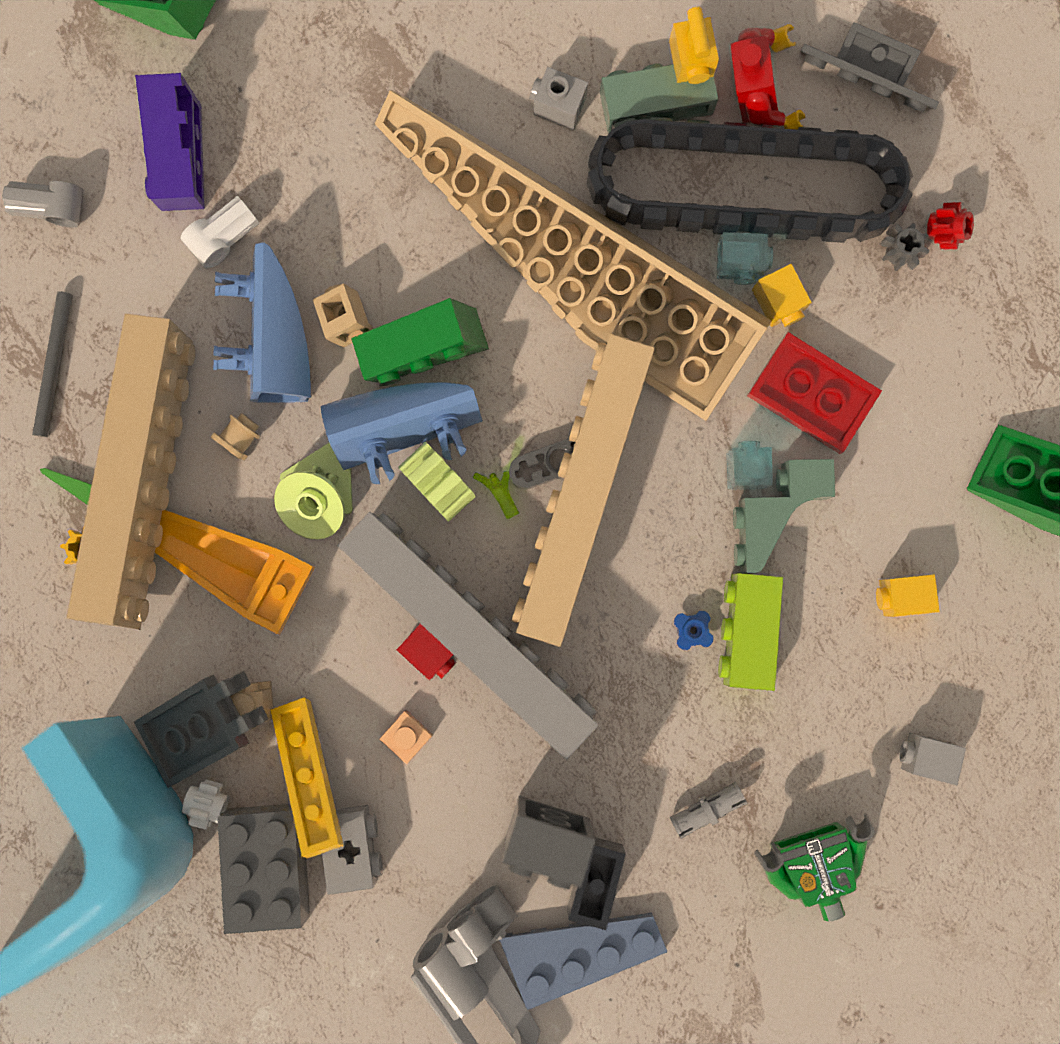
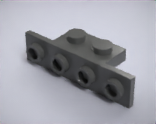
[801,22,939,113]

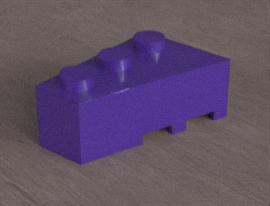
[135,73,205,211]

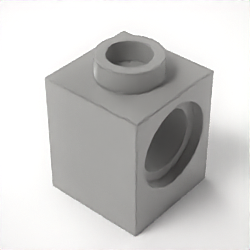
[899,733,966,786]

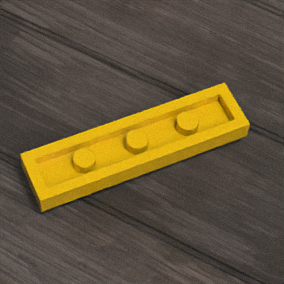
[270,697,344,858]

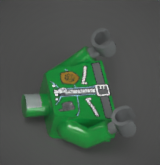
[754,814,875,921]

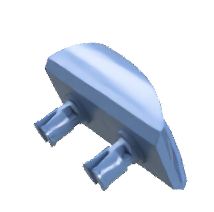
[213,242,311,403]
[321,382,483,484]

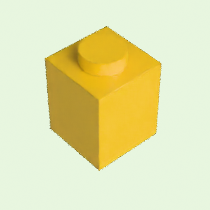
[751,264,812,328]
[876,574,940,617]

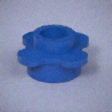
[674,611,714,650]

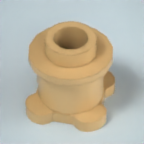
[211,413,261,461]

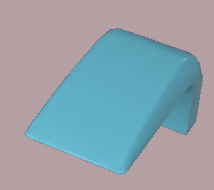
[0,716,194,998]

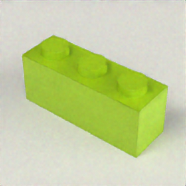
[718,573,783,691]

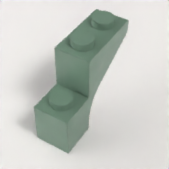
[733,459,835,574]

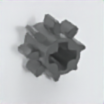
[880,223,930,271]

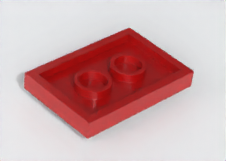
[747,332,882,454]

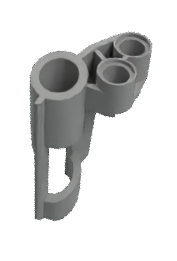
[411,886,540,1044]

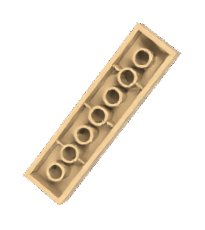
[66,314,195,630]
[511,334,655,647]

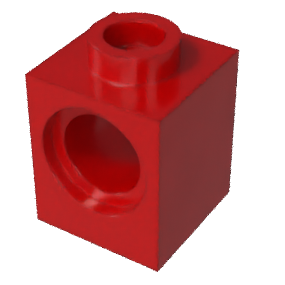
[396,623,457,681]

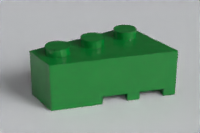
[351,298,489,386]

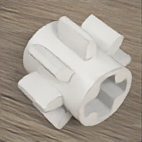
[182,779,229,830]

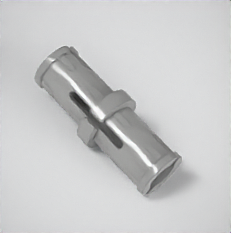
[670,782,748,839]

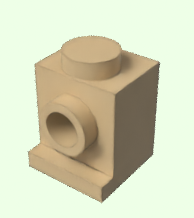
[313,283,373,347]
[230,681,274,722]

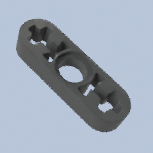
[509,438,576,489]

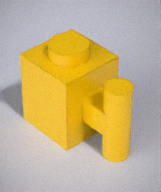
[669,7,719,84]

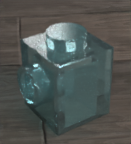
[717,232,773,285]
[726,441,773,490]

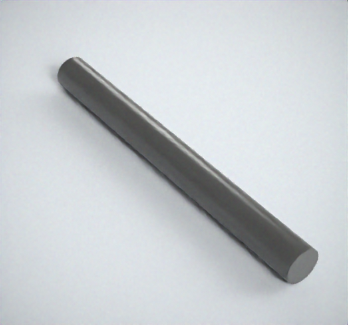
[32,291,72,438]

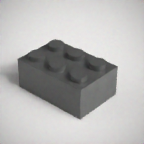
[503,796,596,889]
[217,804,310,934]

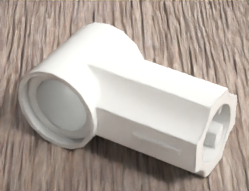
[181,196,259,269]

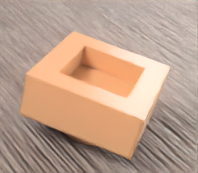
[379,710,433,764]

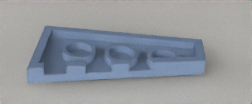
[500,913,668,1010]

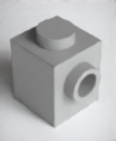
[530,67,588,130]

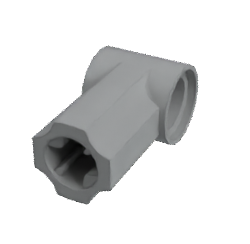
[2,181,84,228]

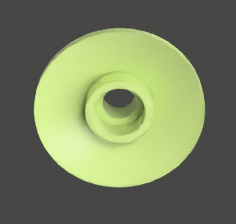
[274,471,345,539]

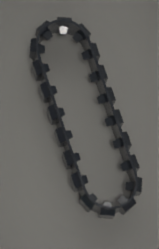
[587,117,914,243]

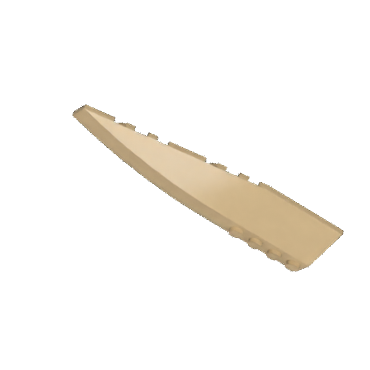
[375,90,772,421]

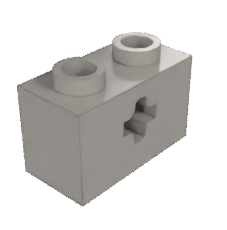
[322,805,383,895]

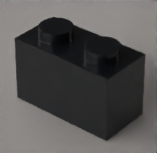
[567,837,626,930]

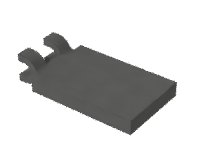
[134,671,269,788]

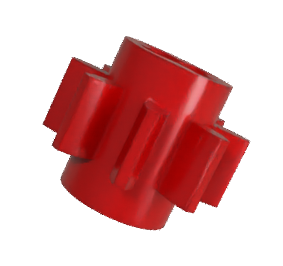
[927,202,974,249]

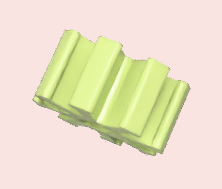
[398,441,476,522]

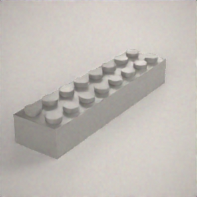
[338,512,598,760]

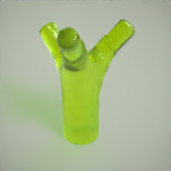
[473,471,519,519]

